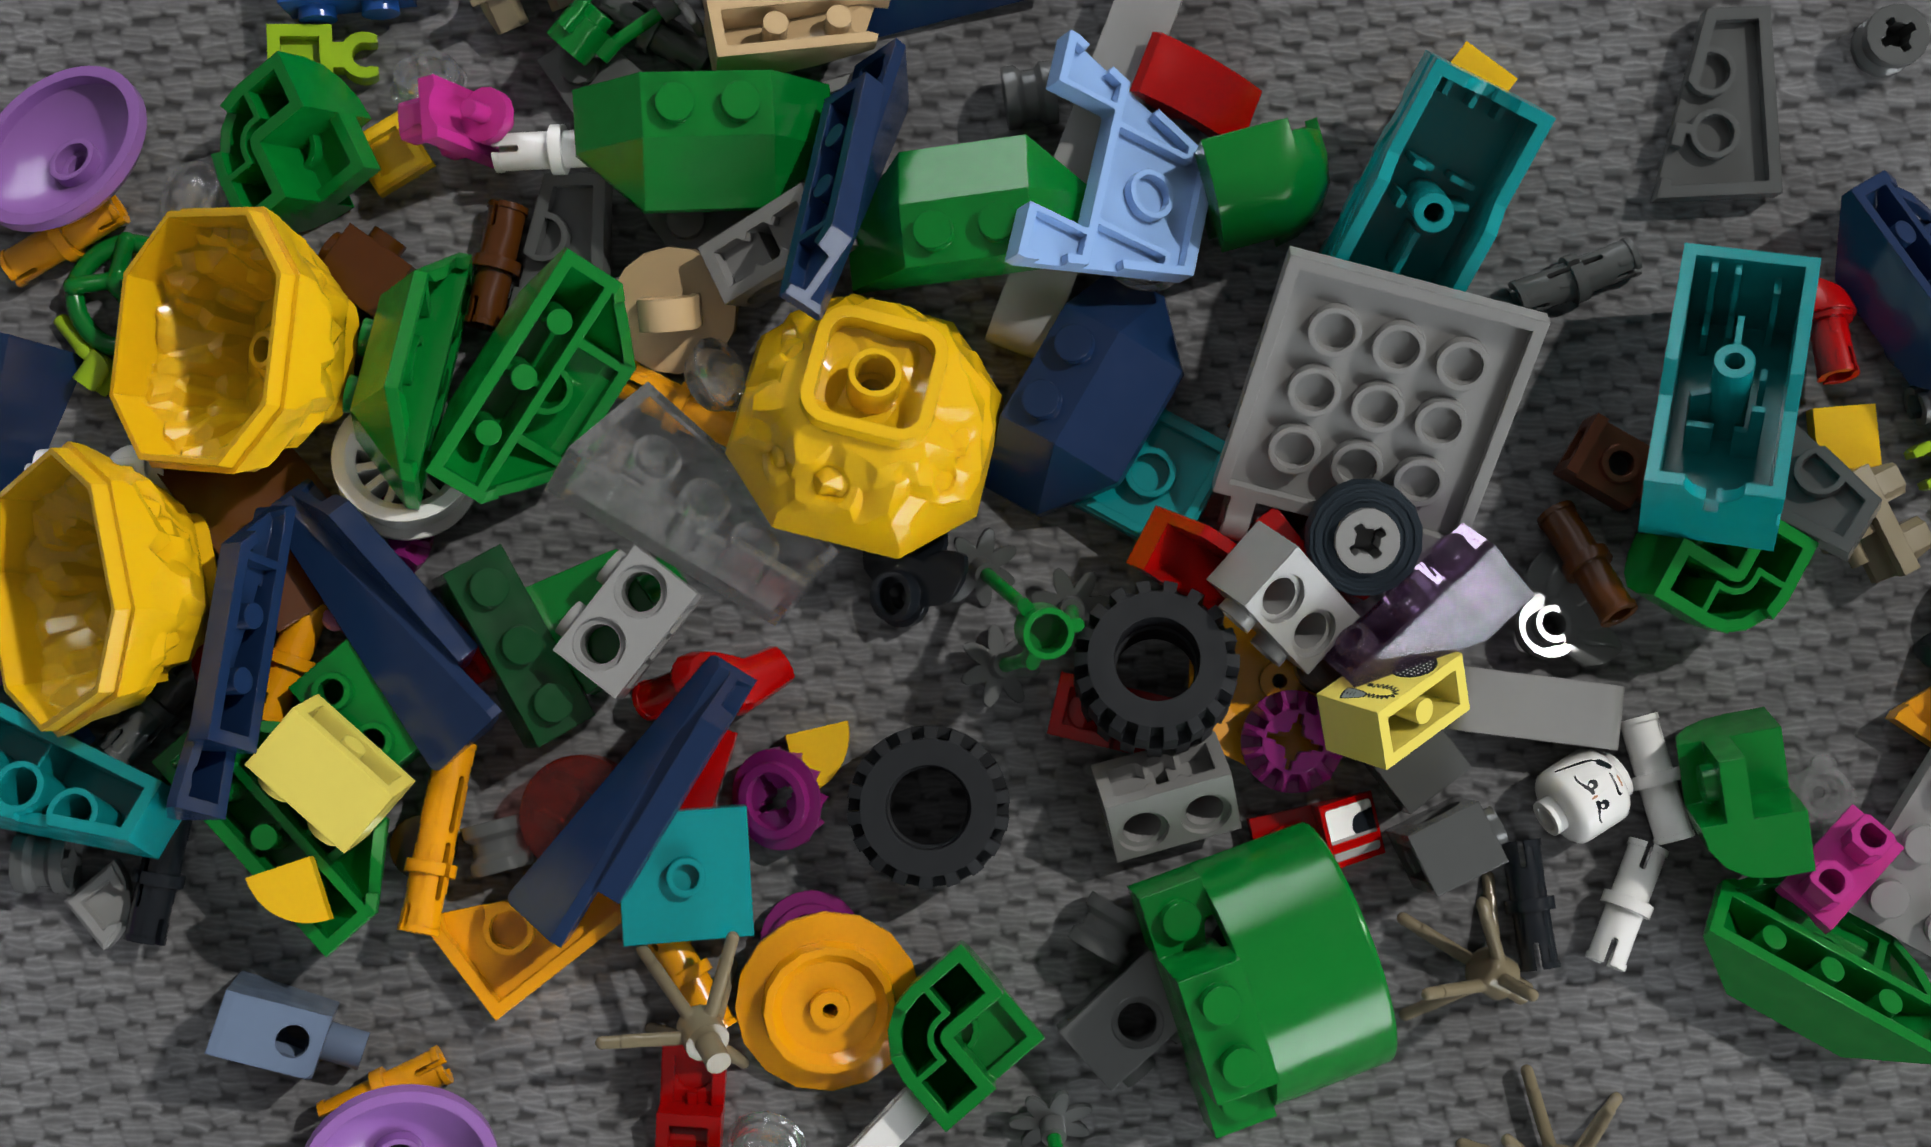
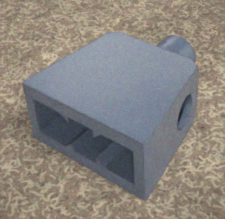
[204,970,370,1079]

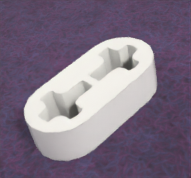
[847,1086,929,1147]

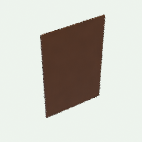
[157,448,332,633]

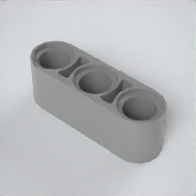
[1444,666,1625,751]

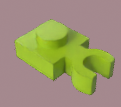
[266,24,380,86]

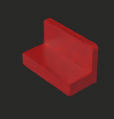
[1126,505,1237,609]

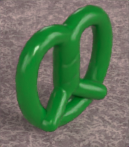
[63,232,149,356]

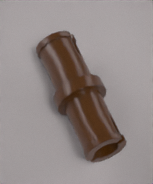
[462,199,529,332]
[1537,500,1638,628]

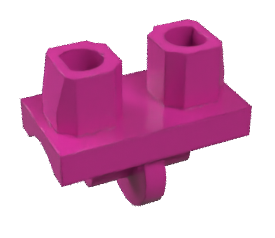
[397,74,514,168]
[1774,804,1904,934]

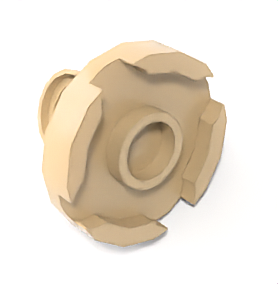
[618,246,739,374]

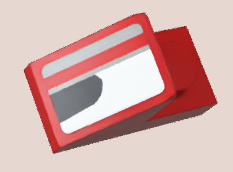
[1246,790,1386,868]

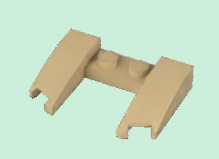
[702,0,891,73]

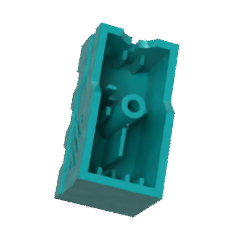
[1318,50,1556,292]
[1638,243,1821,552]

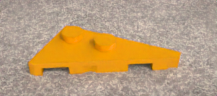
[431,892,622,1021]

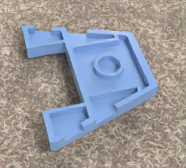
[1004,30,1208,283]

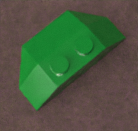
[572,70,830,214]
[849,134,1087,294]
[423,247,636,504]
[343,252,474,510]
[152,721,390,957]
[1703,876,1931,1065]

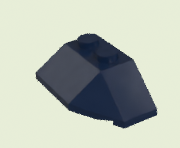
[1834,170,1931,390]
[985,275,1184,518]

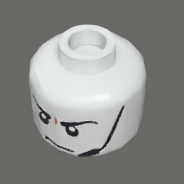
[1533,748,1634,844]

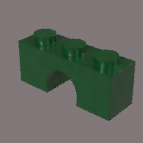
[432,544,595,748]

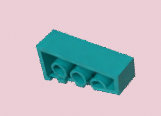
[0,702,182,859]

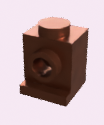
[1552,413,1650,512]

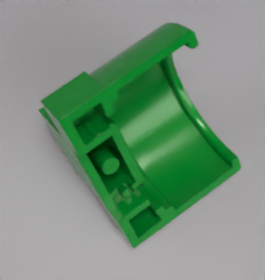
[1127,822,1398,1139]

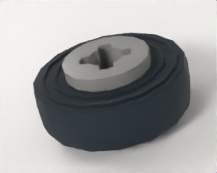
[1304,479,1423,596]

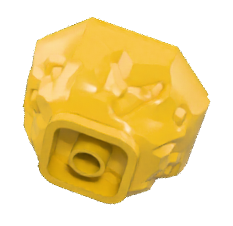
[109,206,359,474]
[725,293,1004,559]
[0,441,217,737]

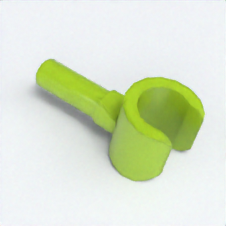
[53,314,113,397]

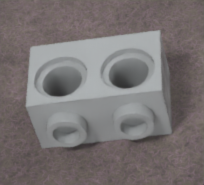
[698,183,859,308]
[1206,520,1360,674]
[553,545,704,699]
[1091,731,1242,863]

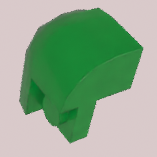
[211,51,381,233]
[1195,117,1330,252]
[1624,519,1819,634]
[1675,707,1816,878]
[888,940,1045,1132]

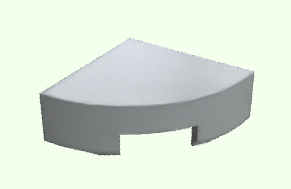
[64,859,134,950]

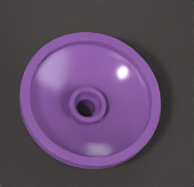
[0,66,147,232]
[305,1084,498,1147]

